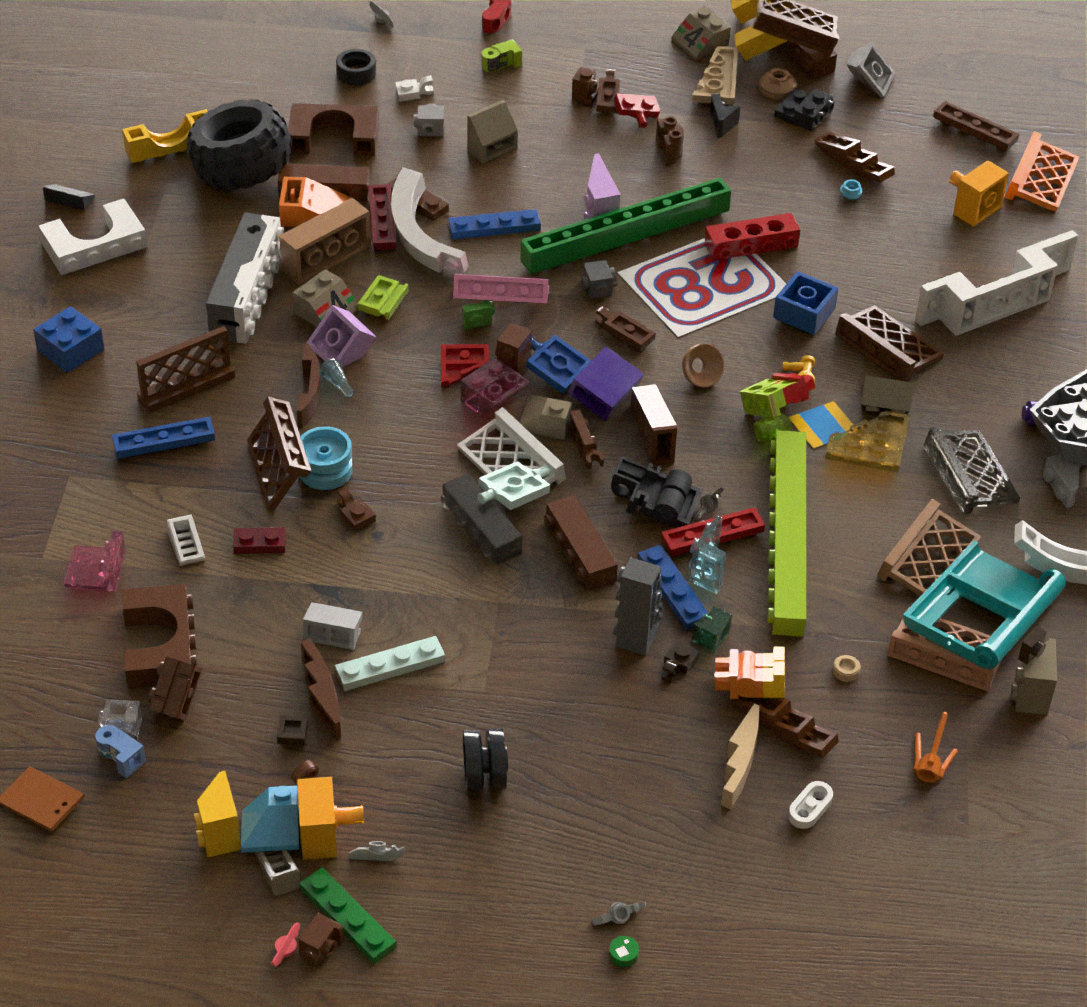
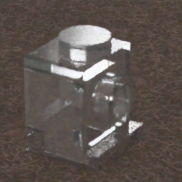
[98,699,142,740]

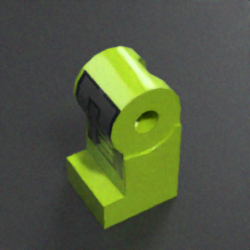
[481,39,522,72]

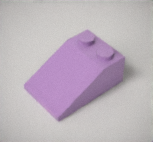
[584,153,621,220]

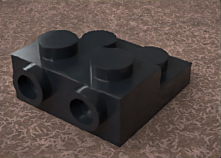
[774,88,835,131]

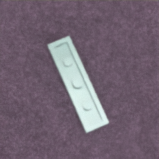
[335,636,445,691]

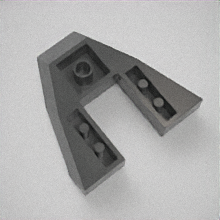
[1030,369,1087,465]

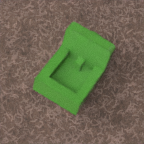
[462,300,495,330]

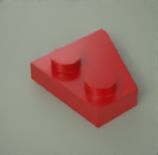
[441,344,489,387]

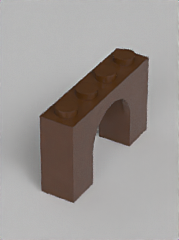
[288,103,379,155]
[122,584,197,688]

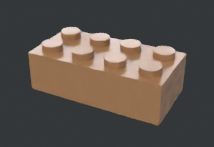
[279,198,371,285]

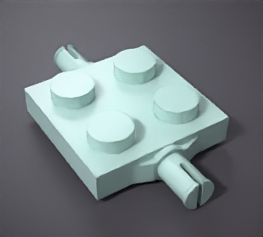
[477,462,551,510]

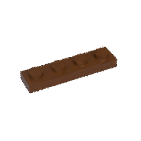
[933,101,1019,151]

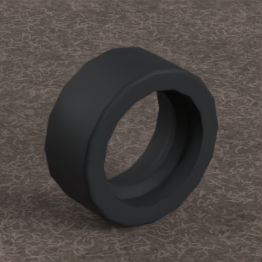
[336,48,376,85]

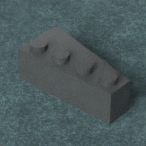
[613,558,663,656]

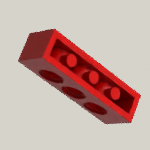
[704,213,800,261]

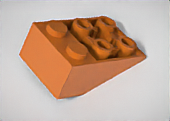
[279,177,352,227]

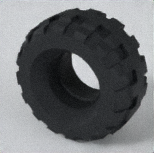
[187,99,292,191]

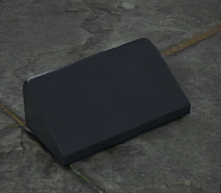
[43,184,95,210]

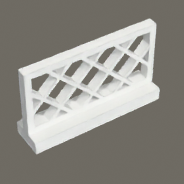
[457,407,566,484]

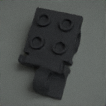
[611,457,703,527]

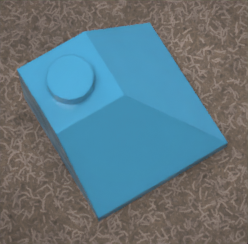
[241,786,299,853]

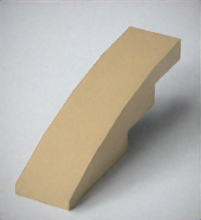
[721,703,759,810]

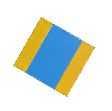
[788,401,859,448]

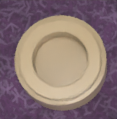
[833,655,860,682]

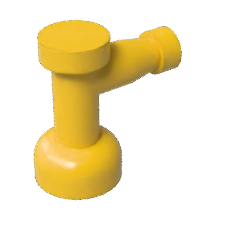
[783,355,815,384]

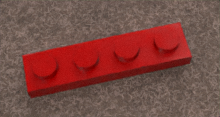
[661,507,765,557]

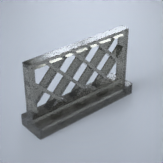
[923,427,1020,514]

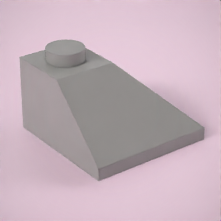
[846,42,895,98]

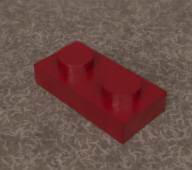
[233,527,286,554]

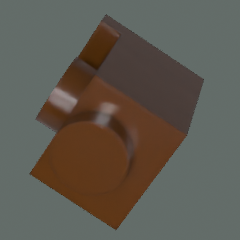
[571,67,598,105]
[298,913,344,966]

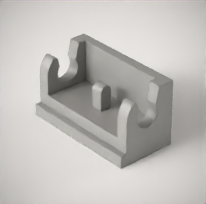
[303,602,363,650]

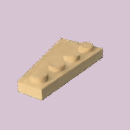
[692,46,738,105]

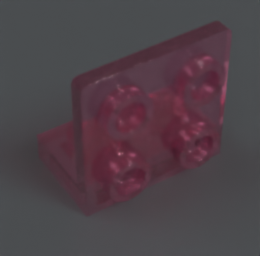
[64,531,126,591]

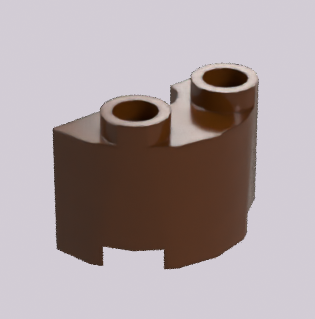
[656,116,684,166]

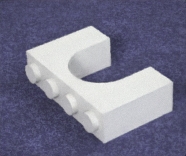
[38,199,147,275]

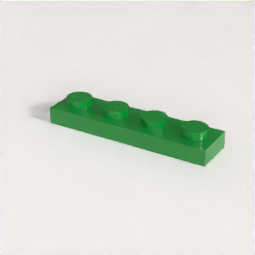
[299,867,397,964]

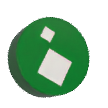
[609,936,639,967]

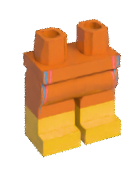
[715,647,785,699]

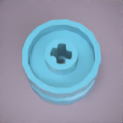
[299,427,353,490]

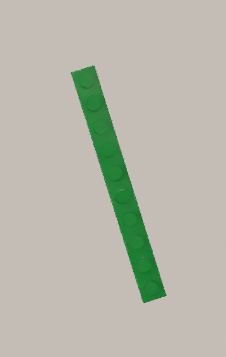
[520,177,731,275]

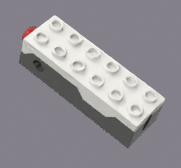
[206,212,284,344]

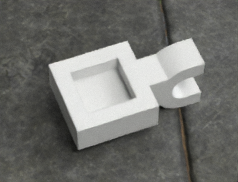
[395,76,434,102]

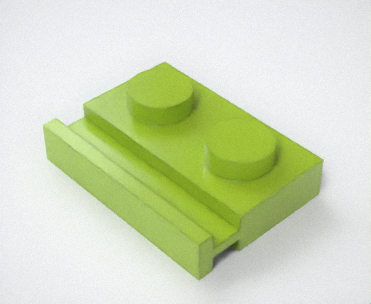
[358,275,409,320]

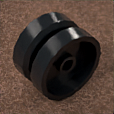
[463,727,508,792]

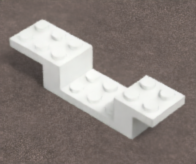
[915,230,1078,336]

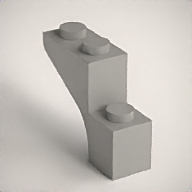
[1043,454,1083,508]

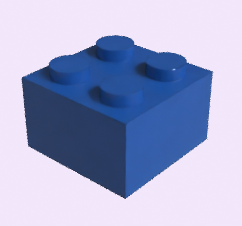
[773,271,839,335]
[33,306,105,373]

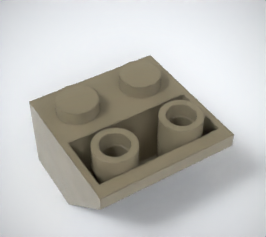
[467,100,518,163]

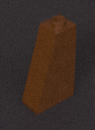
[631,385,677,466]

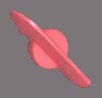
[270,922,300,967]

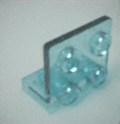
[688,515,726,594]

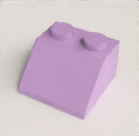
[307,305,377,370]

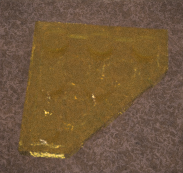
[825,411,910,473]

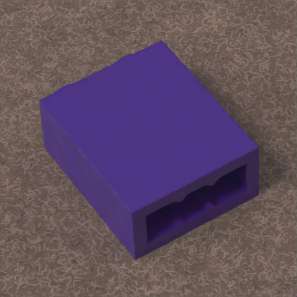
[568,346,644,421]

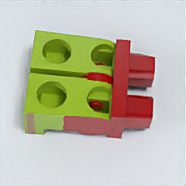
[739,373,815,418]

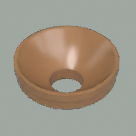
[758,68,797,100]
[682,344,724,387]

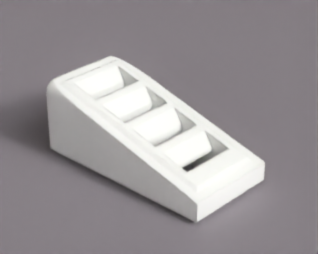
[166,514,205,566]

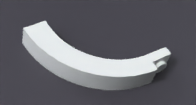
[391,167,469,273]
[1014,520,1087,584]

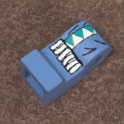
[95,725,146,778]

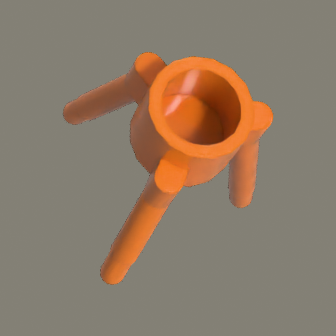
[913,712,958,783]

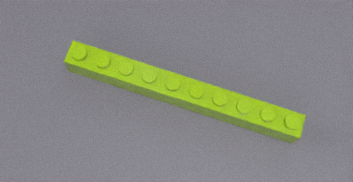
[767,430,806,637]

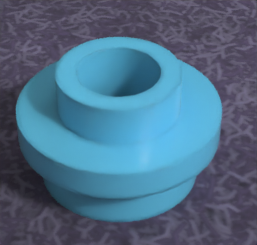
[840,180,862,200]

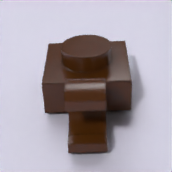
[337,487,376,532]

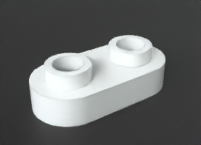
[789,781,833,829]

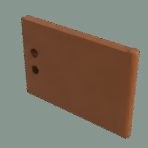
[0,766,85,832]

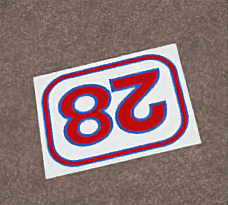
[617,238,786,337]

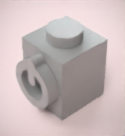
[413,104,444,136]

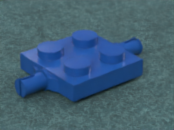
[525,334,591,394]

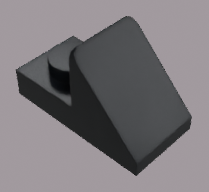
[710,93,740,137]

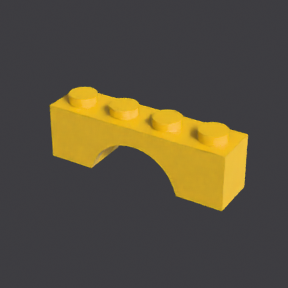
[122,109,208,163]

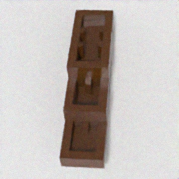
[814,132,895,183]
[301,638,341,741]
[731,695,839,758]

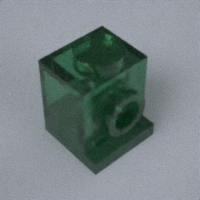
[692,606,732,652]

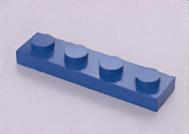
[448,209,541,239]
[112,417,215,459]
[637,545,710,630]

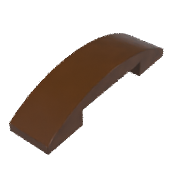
[297,343,321,428]

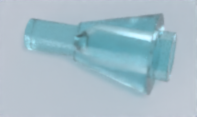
[320,359,355,398]

